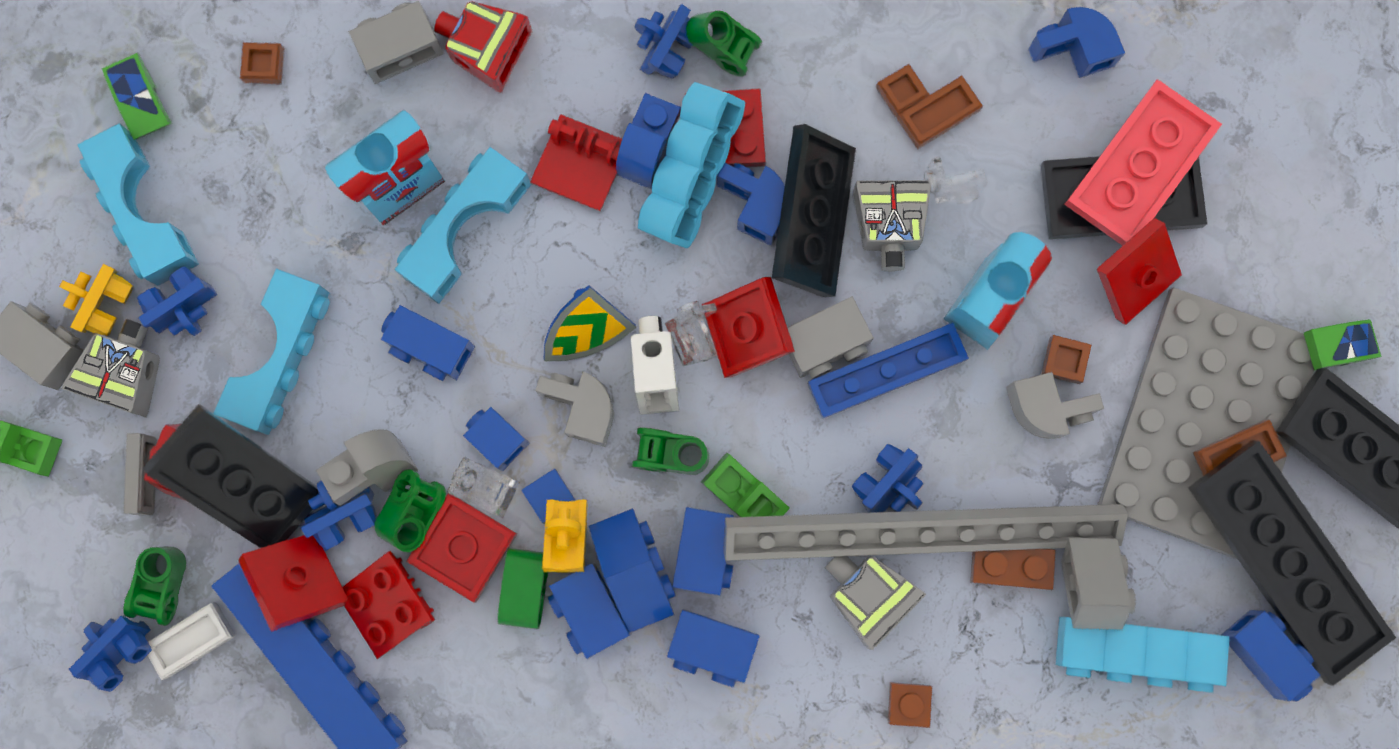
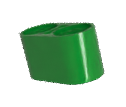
[498,548,548,629]

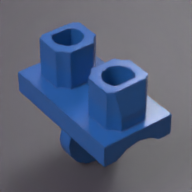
[634,4,693,79]
[137,266,218,336]
[852,444,924,513]
[301,480,377,551]
[68,616,152,692]

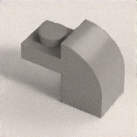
[535,371,614,447]
[1006,372,1104,439]
[316,429,418,506]

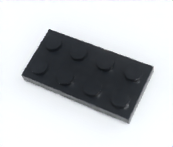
[771,124,856,297]
[1040,156,1207,240]
[1276,368,1399,528]
[142,404,320,548]

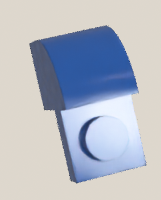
[1028,7,1125,78]
[616,93,681,189]
[717,163,785,246]

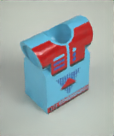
[325,110,445,226]
[943,232,1052,350]

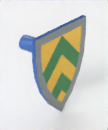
[543,285,637,362]

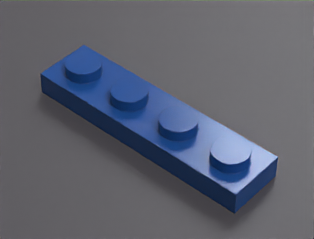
[807,323,969,419]

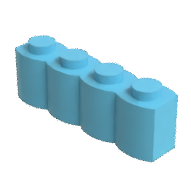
[638,82,745,249]
[1055,616,1229,693]

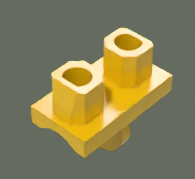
[59,264,134,336]
[542,499,588,573]

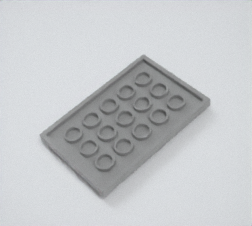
[1098,287,1314,560]

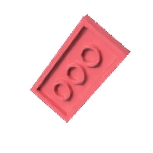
[1064,79,1222,246]

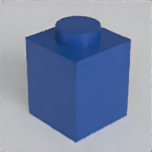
[463,407,530,471]

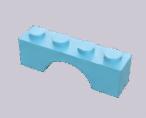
[77,123,199,286]
[394,147,532,304]
[213,268,330,435]

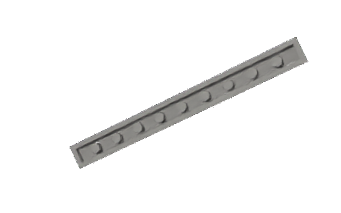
[723,504,1128,561]

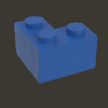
[588,508,676,633]

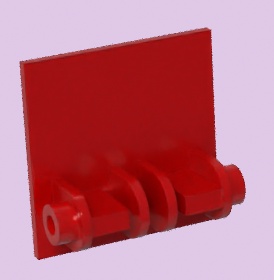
[530,114,622,212]
[342,551,435,659]

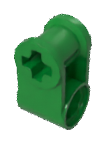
[686,11,762,77]
[631,427,710,475]
[375,469,446,552]
[123,546,186,626]

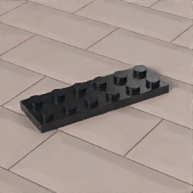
[1188,440,1396,686]

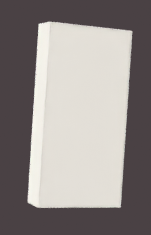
[147,602,235,680]

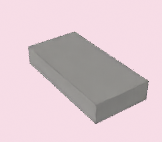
[124,433,157,515]

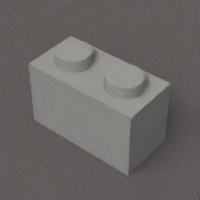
[349,0,444,84]
[787,296,874,379]
[0,301,84,390]
[1061,537,1135,630]

